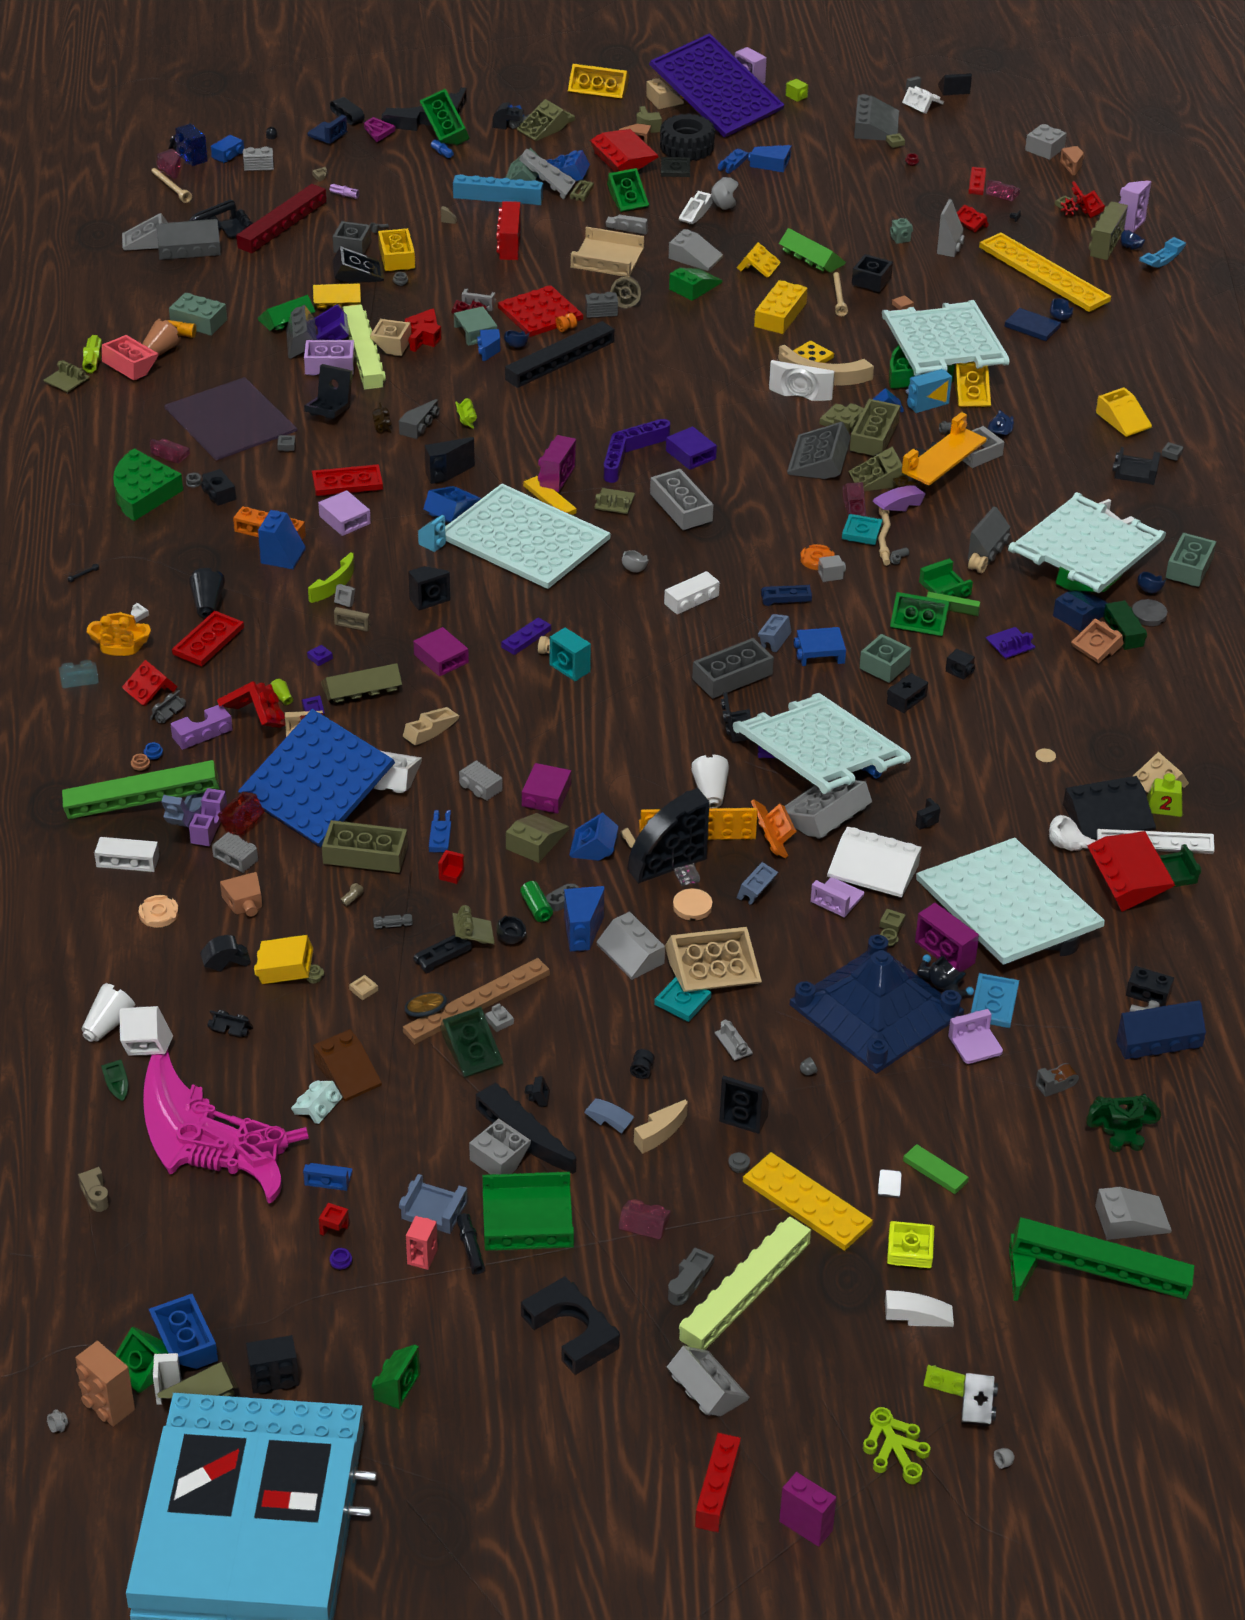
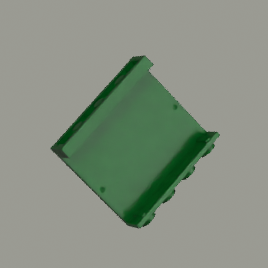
[482,1172,574,1251]

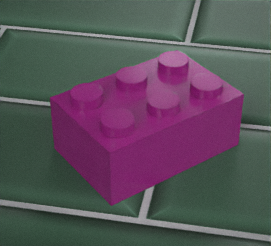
[538,435,576,492]
[915,903,979,972]

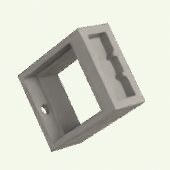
[962,426,1004,468]

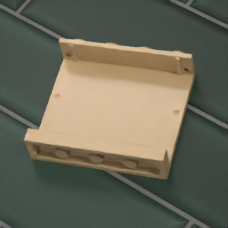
[571,227,644,277]

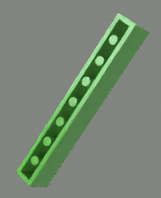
[62,760,219,819]

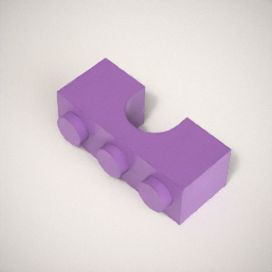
[171,705,232,750]
[189,788,227,846]

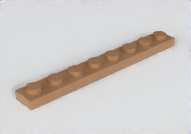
[403,958,550,1045]

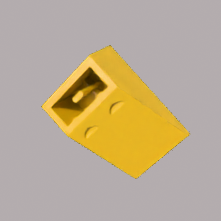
[1096,387,1152,437]

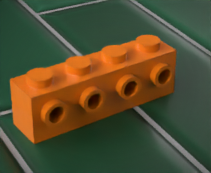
[233,506,306,540]

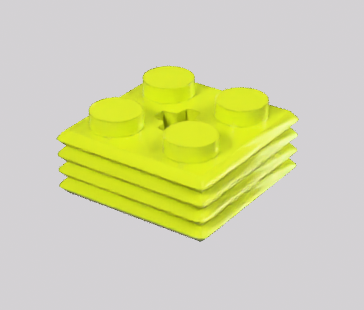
[887,1221,934,1268]

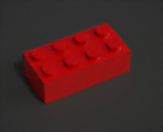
[497,201,521,260]

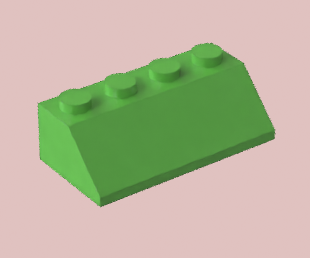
[779,228,846,272]

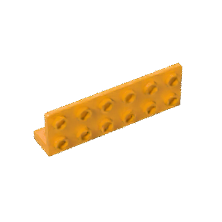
[902,412,987,485]
[639,808,757,840]

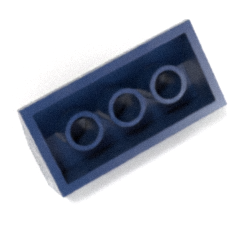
[1116,1000,1206,1060]

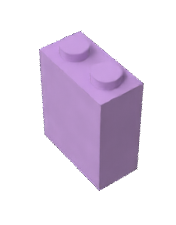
[318,490,371,536]

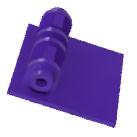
[986,627,1035,658]

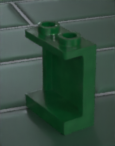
[1160,844,1201,887]

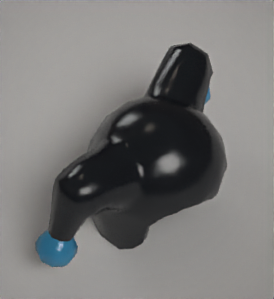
[917,954,974,998]

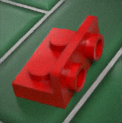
[957,204,989,232]

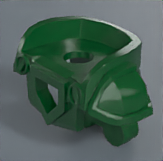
[1086,1093,1161,1152]

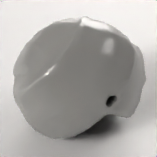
[711,177,739,210]

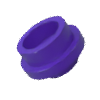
[330,1248,352,1269]

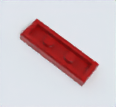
[968,167,986,195]

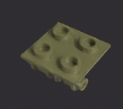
[43,360,90,392]
[594,488,635,514]
[452,905,494,944]

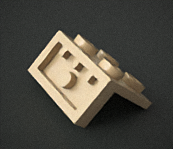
[1133,752,1189,793]

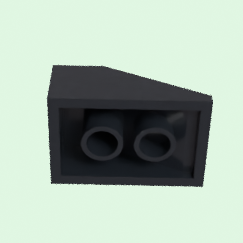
[333,246,384,283]
[425,437,475,484]
[719,1075,769,1134]

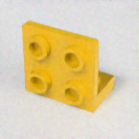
[737,242,781,278]

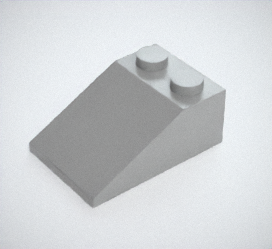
[937,200,965,257]
[122,213,168,250]
[669,229,723,271]
[1095,1187,1171,1240]

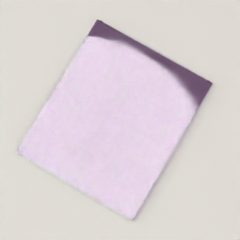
[164,377,297,460]

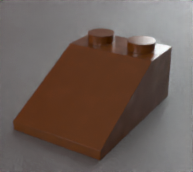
[313,1029,382,1102]

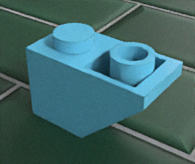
[418,515,446,552]

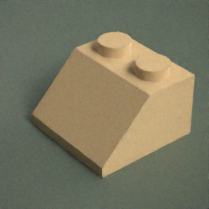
[646,78,684,109]
[370,319,411,356]

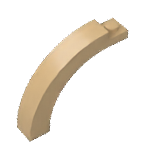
[778,345,874,385]

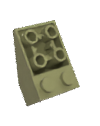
[517,99,570,141]
[849,446,908,492]

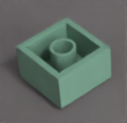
[859,634,911,683]

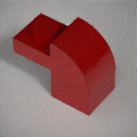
[408,323,442,352]

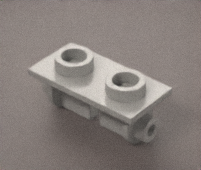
[715,1020,753,1061]

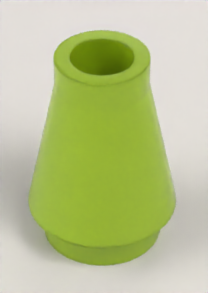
[271,679,293,705]

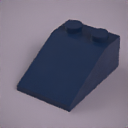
[1053,591,1107,632]

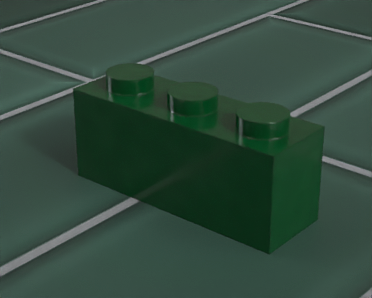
[1103,600,1147,650]

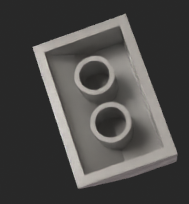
[597,911,665,980]
[667,1346,750,1416]

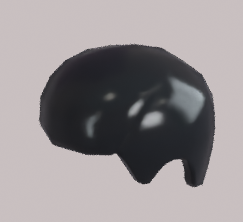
[496,915,526,945]

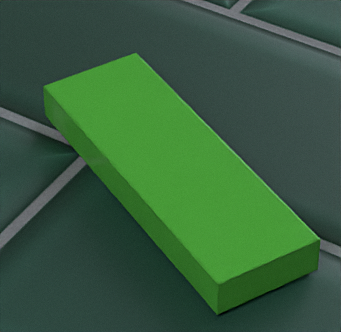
[927,592,980,616]
[903,1144,969,1194]

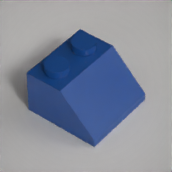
[569,812,619,861]

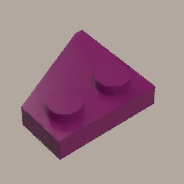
[364,117,395,142]

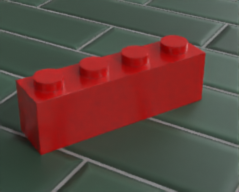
[695,1433,741,1533]

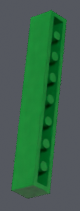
[1012,1217,1194,1299]

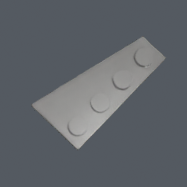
[519,148,576,199]

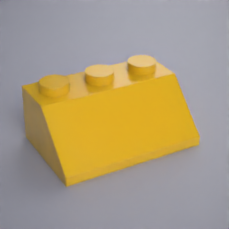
[313,284,361,309]

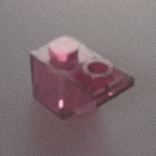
[157,149,181,179]
[842,482,866,516]

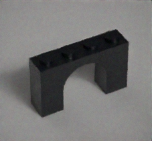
[521,1276,620,1375]

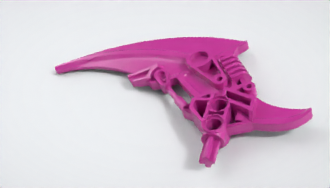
[144,1049,309,1203]

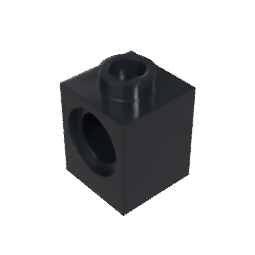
[945,648,975,680]

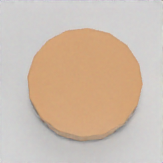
[673,888,713,921]
[139,895,179,928]

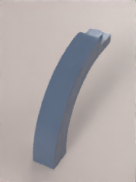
[161,792,205,827]

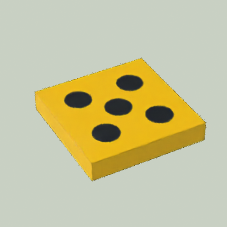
[793,340,834,363]

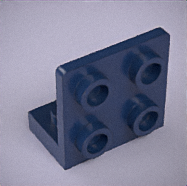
[307,115,347,144]

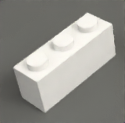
[664,571,720,614]
[95,837,159,872]

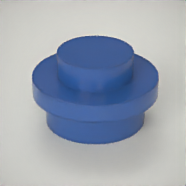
[144,742,163,759]

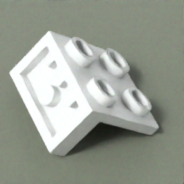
[902,86,944,113]

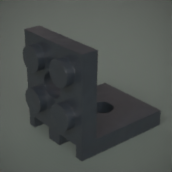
[304,364,353,419]

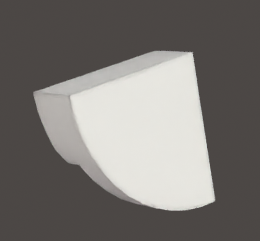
[131,603,149,622]

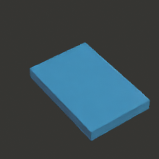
[971,973,1019,1028]

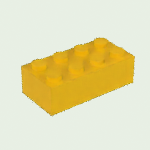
[754,280,808,334]

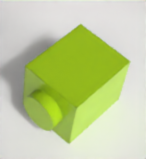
[786,79,808,102]

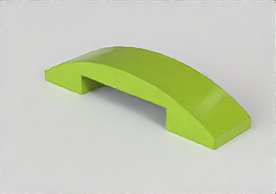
[308,552,354,603]

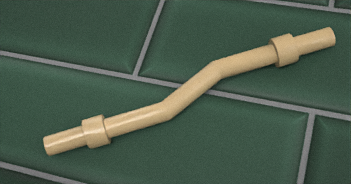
[878,507,891,566]

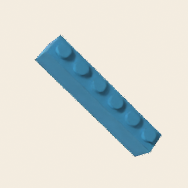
[453,175,543,205]

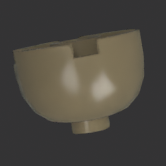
[610,276,641,308]

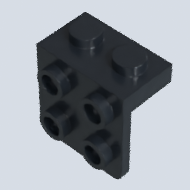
[721,692,751,743]

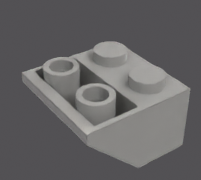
[469,1119,531,1174]

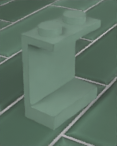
[454,307,497,346]

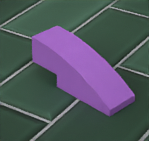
[873,486,925,511]

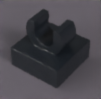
[525,1076,550,1107]

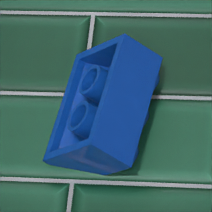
[149,1294,218,1369]

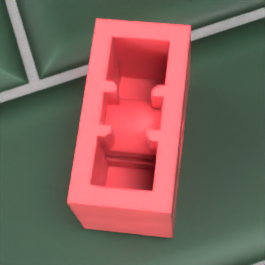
[406,1216,438,1270]

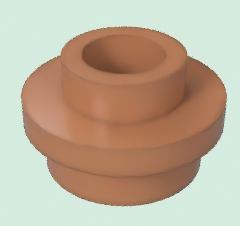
[131,753,150,771]

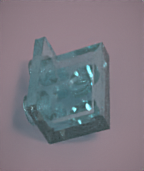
[58,660,99,688]

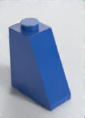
[748,145,791,172]

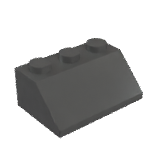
[286,305,317,359]
[968,506,1011,566]

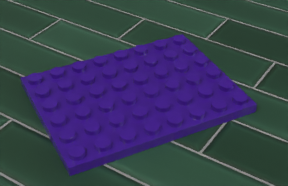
[649,33,785,138]

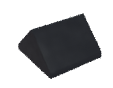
[938,73,972,96]

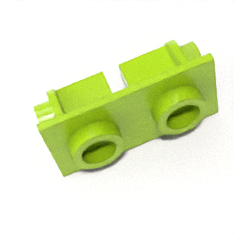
[455,398,477,428]
[924,1365,965,1397]

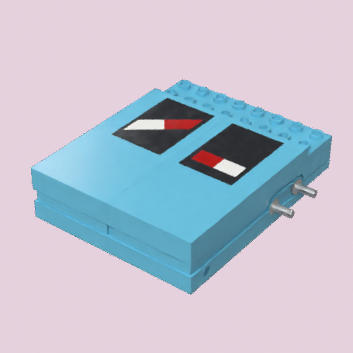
[126,1393,377,1620]

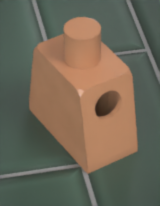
[220,872,262,917]

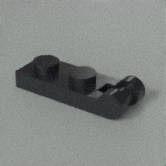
[413,935,472,973]

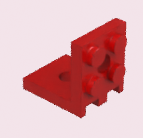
[217,681,286,728]

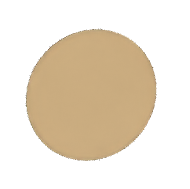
[1035,749,1056,762]

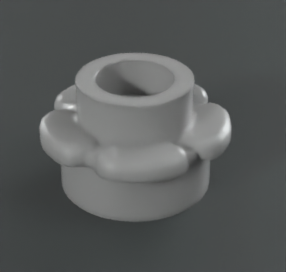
[47,1409,68,1433]

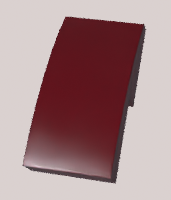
[451,300,487,314]

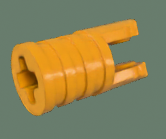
[167,320,197,338]

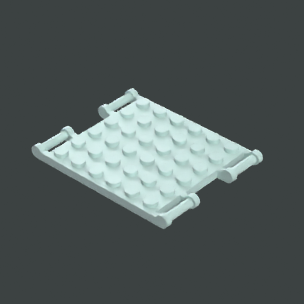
[882,300,1009,376]
[1008,492,1166,593]
[733,693,911,794]

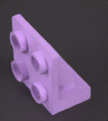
[811,877,864,917]

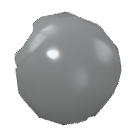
[622,550,649,573]

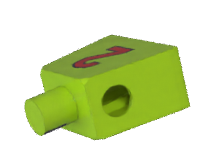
[1147,773,1183,817]

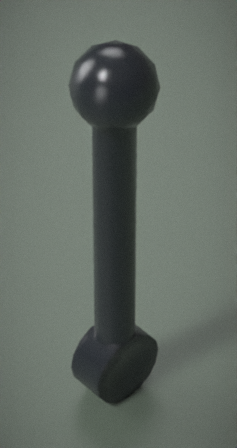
[67,564,99,582]

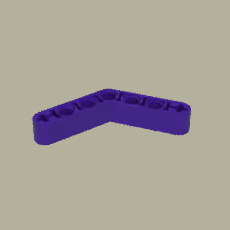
[604,419,670,483]

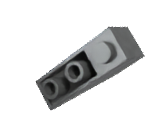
[399,399,440,439]

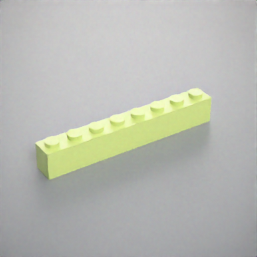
[343,305,386,389]
[679,1216,811,1350]

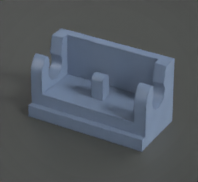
[758,614,791,652]
[737,862,778,904]

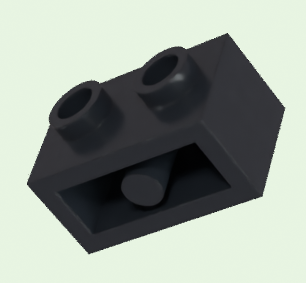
[1126,966,1174,1007]

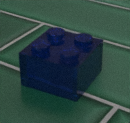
[175,123,208,166]

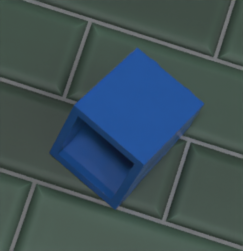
[258,510,306,570]
[564,886,604,951]

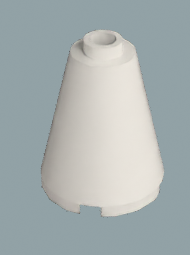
[691,755,729,809]
[81,983,135,1042]

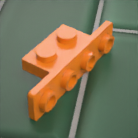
[751,799,797,859]

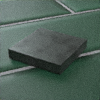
[661,157,690,177]

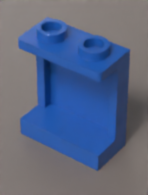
[794,627,846,666]

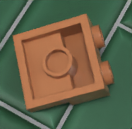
[1071,618,1124,663]

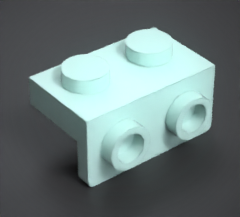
[291,1080,342,1124]

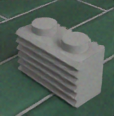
[243,147,274,171]
[459,760,502,801]
[212,832,258,873]

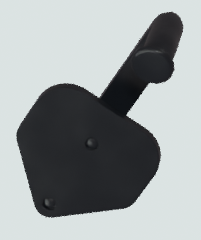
[189,200,237,231]

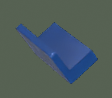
[303,1163,352,1191]

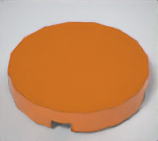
[800,544,835,570]

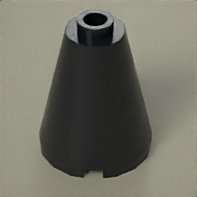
[189,568,225,618]

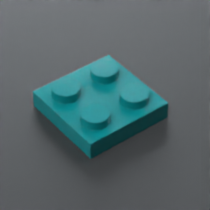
[842,514,883,545]
[654,977,711,1022]

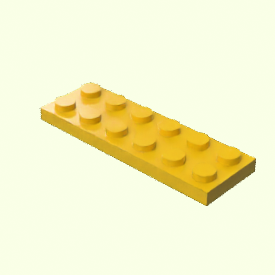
[743,1152,873,1251]

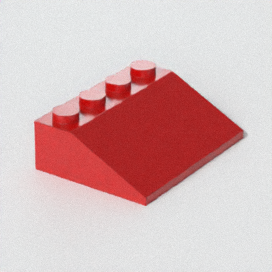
[590,129,659,172]
[1087,831,1175,912]

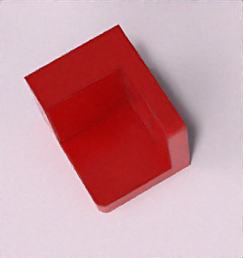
[438,850,464,884]
[319,1203,349,1236]

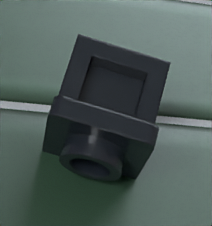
[915,798,941,830]

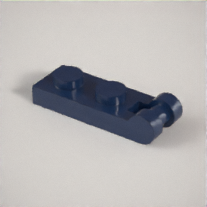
[761,585,812,606]

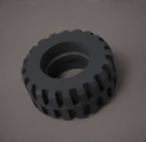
[660,114,715,161]

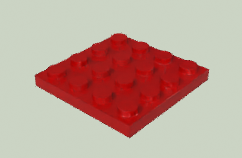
[498,285,583,337]

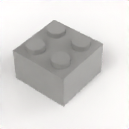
[1025,124,1067,159]

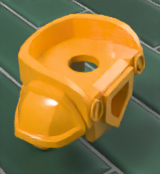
[87,612,151,656]

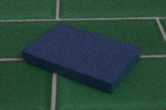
[1004,308,1061,341]

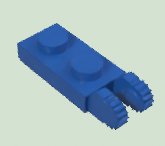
[718,149,749,174]
[429,810,451,852]

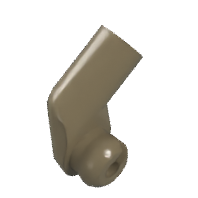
[340,883,364,907]

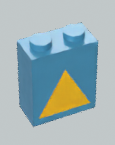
[907,369,952,413]

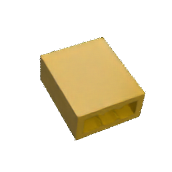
[254,935,313,984]

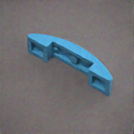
[1139,237,1186,267]

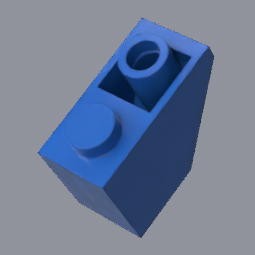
[477,329,500,361]

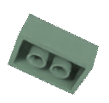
[169,293,227,335]
[1166,533,1217,587]

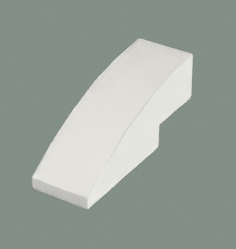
[678,191,713,224]
[885,1290,954,1327]

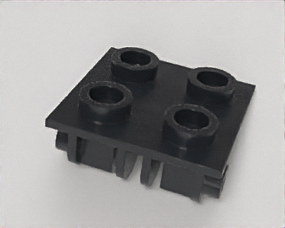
[220,209,253,238]

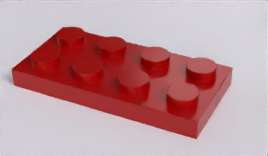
[312,464,383,496]
[172,611,244,666]

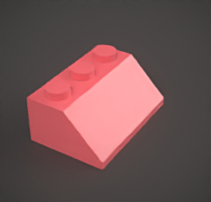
[102,335,158,380]

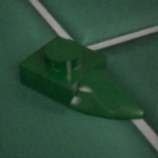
[101,1059,128,1101]

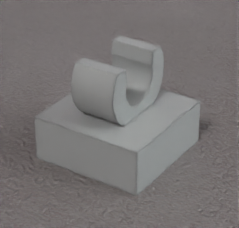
[334,584,355,607]
[485,1003,514,1032]

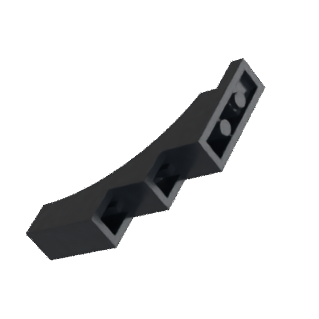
[381,87,467,131]

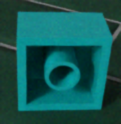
[550,627,591,681]

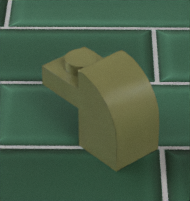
[636,106,662,133]

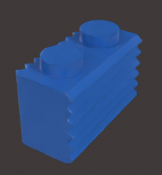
[211,135,244,163]

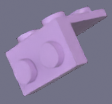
[948,1009,1003,1064]

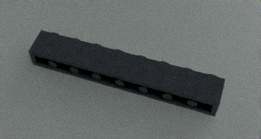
[505,321,615,388]

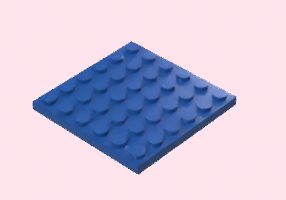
[238,709,395,848]

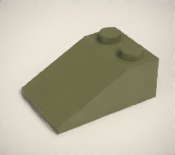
[506,813,569,863]
[157,1362,238,1398]

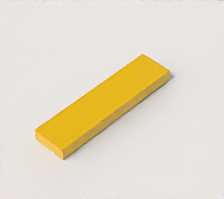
[523,476,577,515]

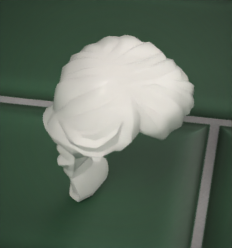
[1049,815,1096,851]

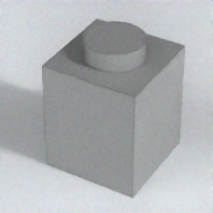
[818,555,846,582]

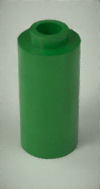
[520,881,553,922]

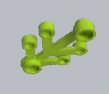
[863,1407,931,1484]

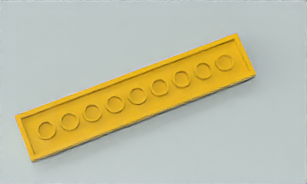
[979,232,1111,312]

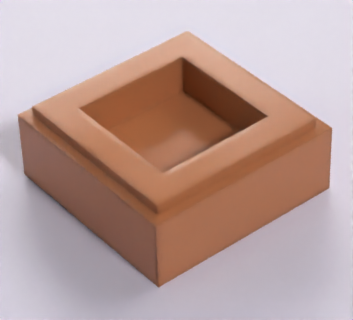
[892,295,914,310]

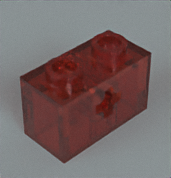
[218,791,264,835]

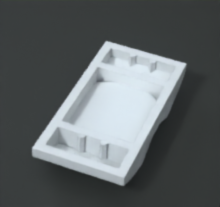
[769,360,835,401]

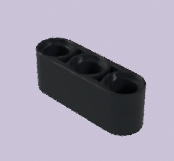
[330,97,365,125]

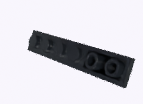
[476,1082,577,1174]

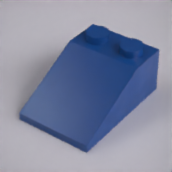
[423,486,482,523]

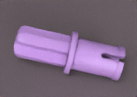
[330,184,359,199]

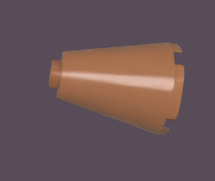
[142,319,181,356]

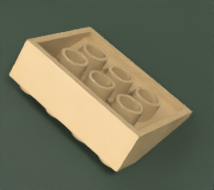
[665,927,762,992]

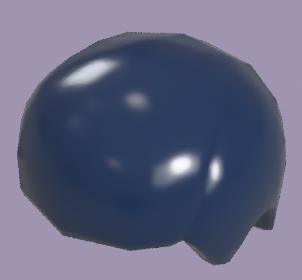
[1050,298,1073,321]
[504,330,529,348]
[1137,572,1166,593]

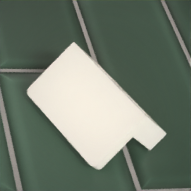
[153,1353,182,1405]

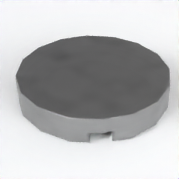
[1132,599,1168,626]

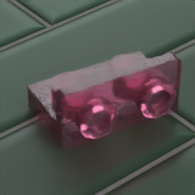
[986,180,1020,201]
[150,438,190,463]

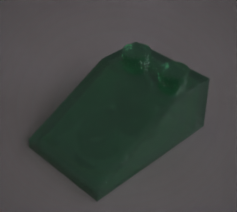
[440,1007,503,1078]

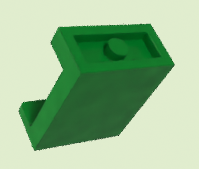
[919,558,973,598]

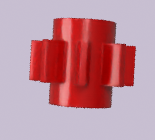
[1060,197,1078,216]

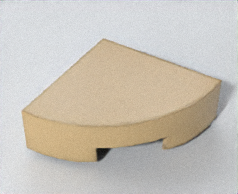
[620,828,635,848]

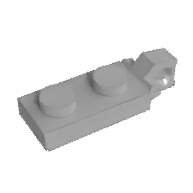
[606,215,648,235]

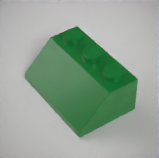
[257,295,315,331]
[890,592,950,636]

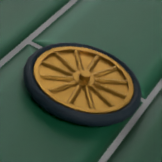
[405,992,447,1017]

